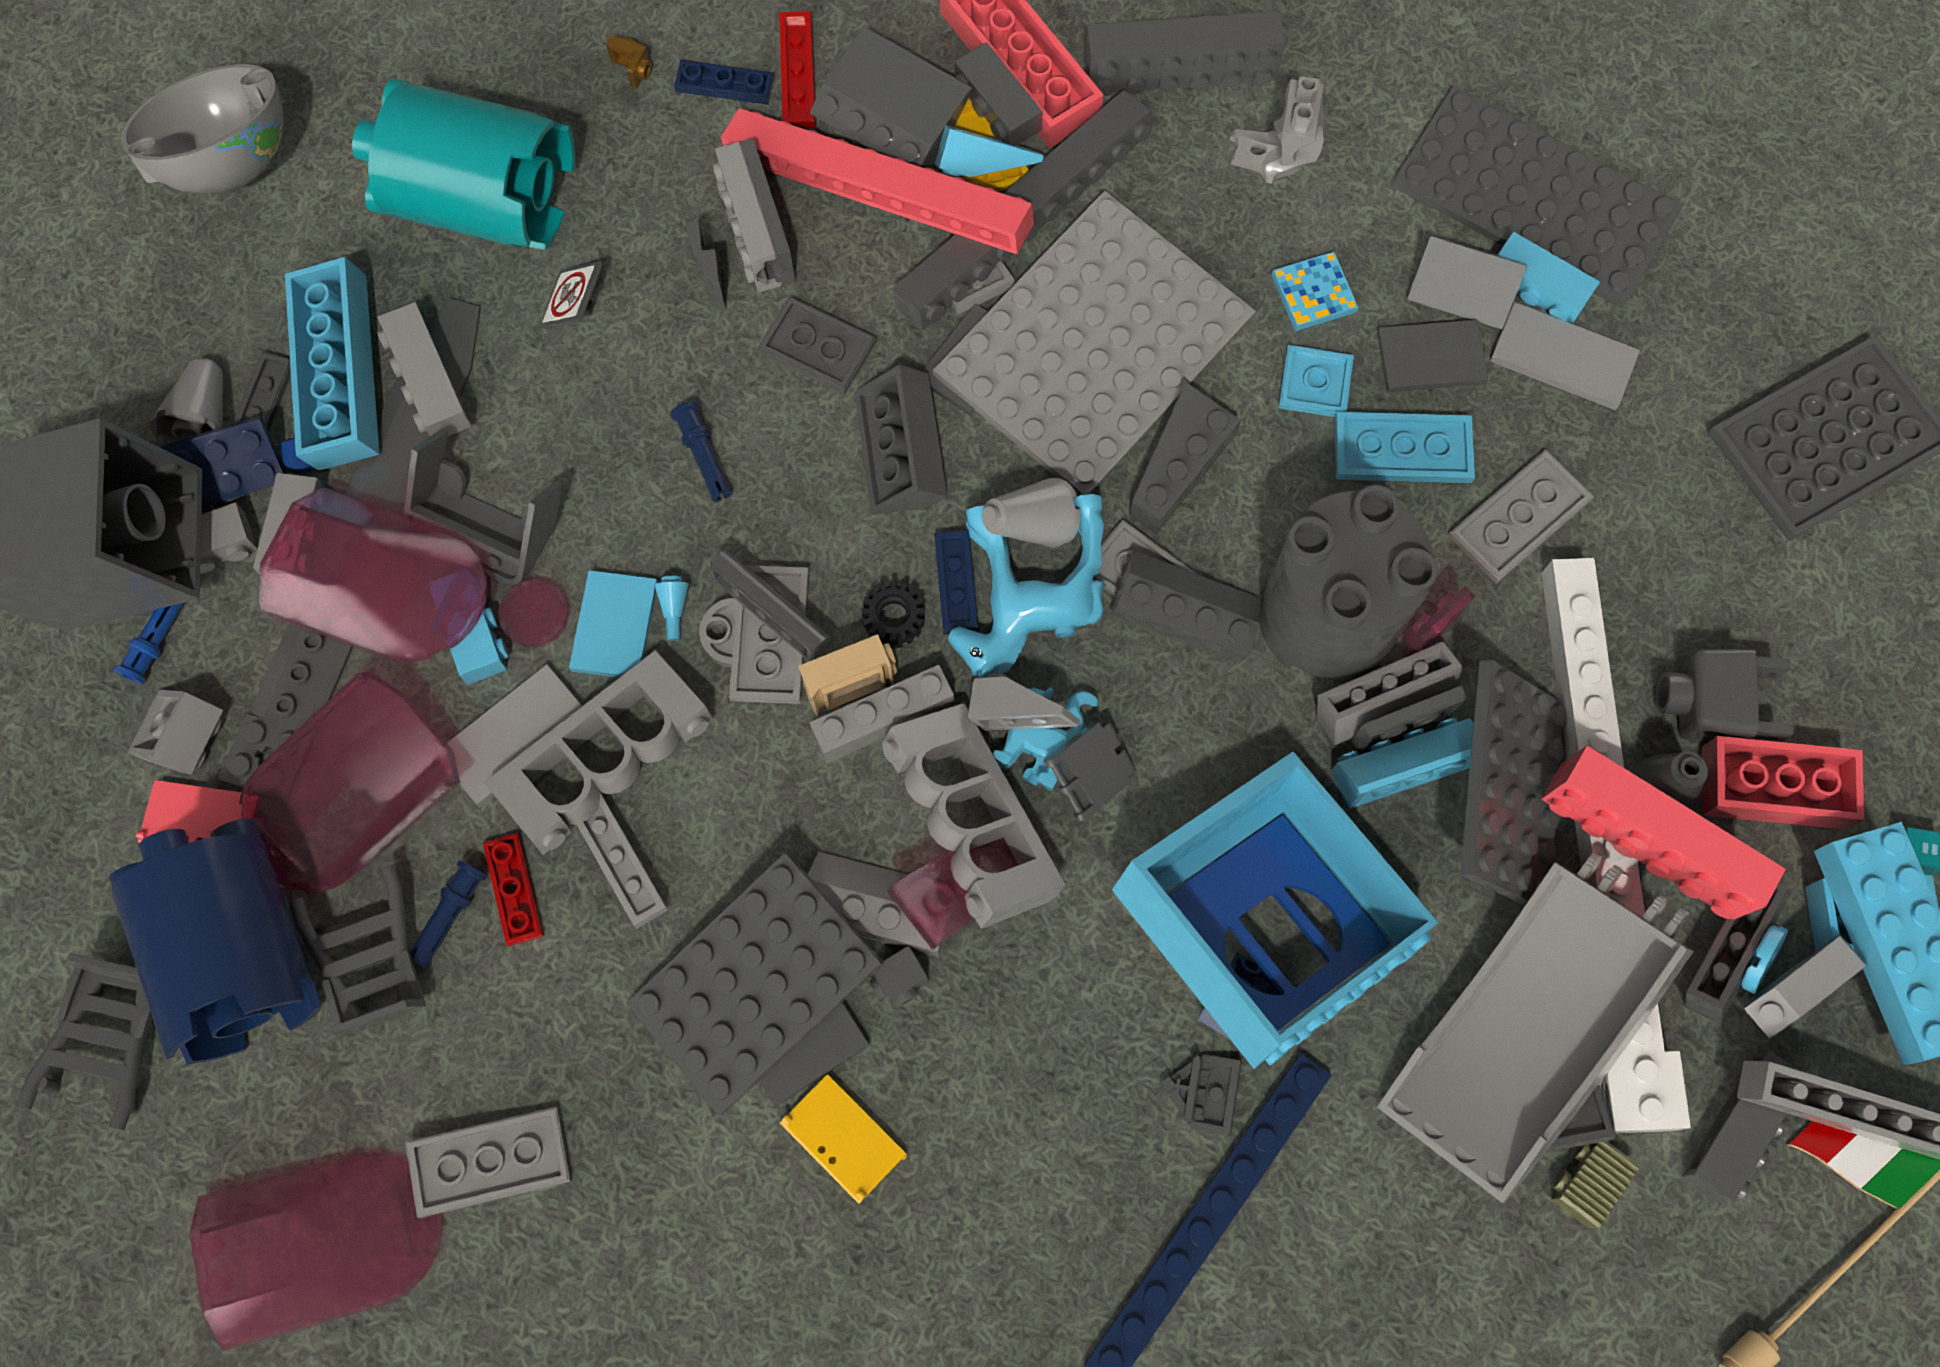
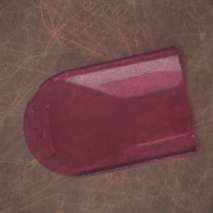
[259,487,487,661]
[239,672,461,893]
[189,1152,443,1350]

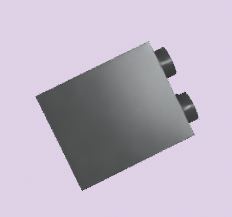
[0,418,202,630]

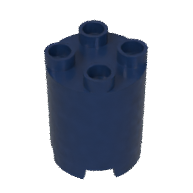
[109,819,322,1065]

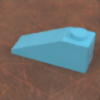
[935,125,1044,178]

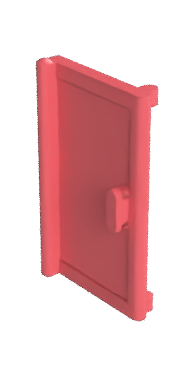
[136,780,263,843]

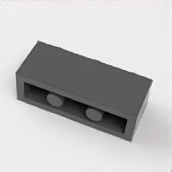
[954,42,1043,145]

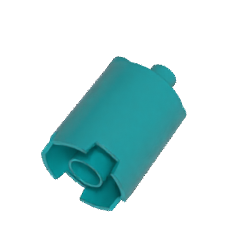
[352,78,575,250]

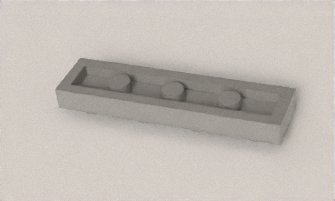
[576,791,668,929]

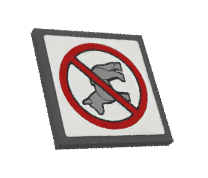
[539,261,602,329]

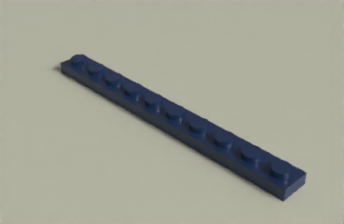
[1083,1053,1332,1367]

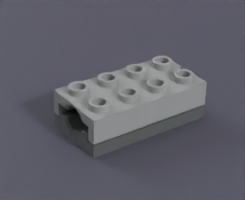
[712,138,795,293]

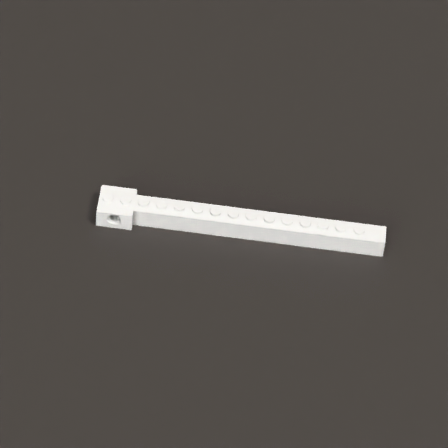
[1542,558,1691,1133]

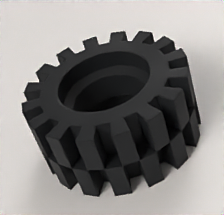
[862,581,925,648]

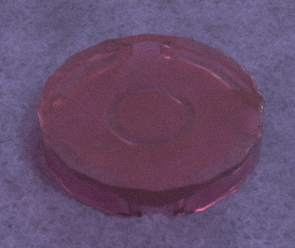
[498,579,569,648]

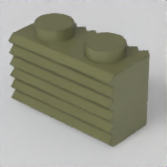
[1551,1141,1640,1228]

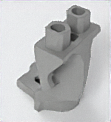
[1230,76,1325,184]

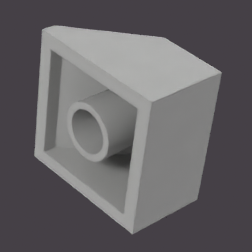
[128,690,223,775]

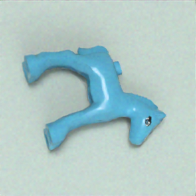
[947,494,1106,678]

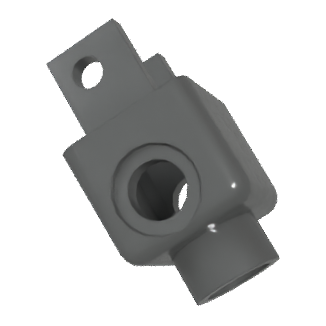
[1656,649,1793,743]

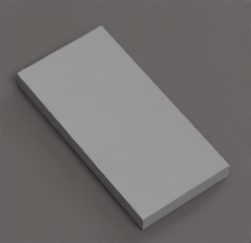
[1490,302,1640,410]
[1448,449,1594,584]
[434,664,582,808]
[405,1107,571,1219]

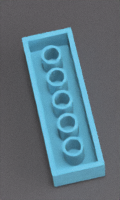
[285,257,380,471]
[1814,822,1940,1065]

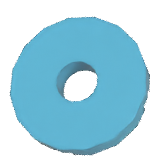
[1741,924,1788,995]

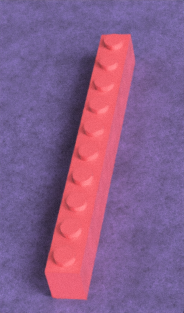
[721,108,1034,254]

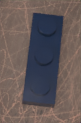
[934,530,978,635]

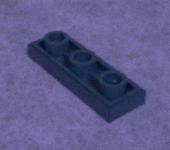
[674,60,775,105]

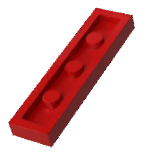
[779,11,816,129]

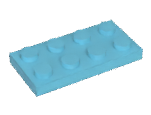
[1334,412,1475,483]

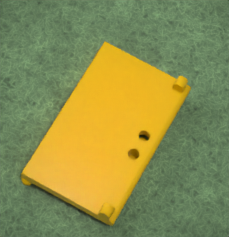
[780,1074,907,1204]

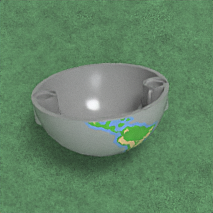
[121,64,284,194]

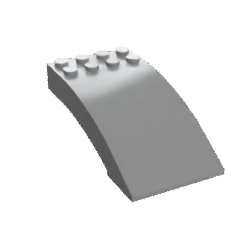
[1377,852,1694,1203]

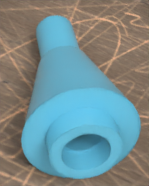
[654,576,689,641]

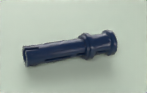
[670,401,733,502]
[410,860,487,969]

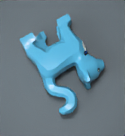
[993,687,1098,791]

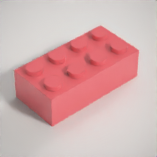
[1702,736,1865,830]

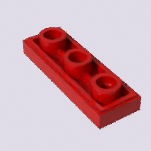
[483,833,544,947]

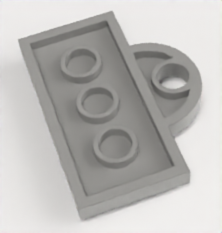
[699,565,809,704]

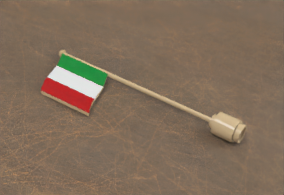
[1719,1121,1940,1367]

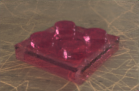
[1401,586,1475,657]

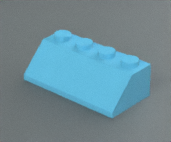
[1331,718,1474,810]

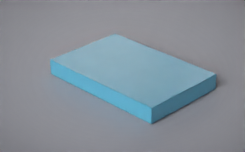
[569,570,658,678]

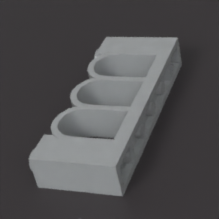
[484,650,713,855]
[882,703,1066,929]

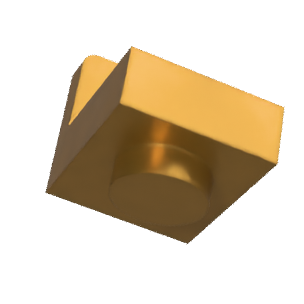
[606,34,652,89]

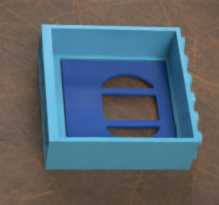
[1112,752,1438,1069]

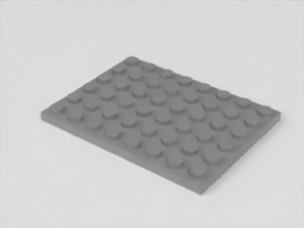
[933,190,1256,496]

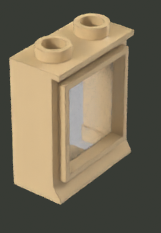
[798,634,897,717]

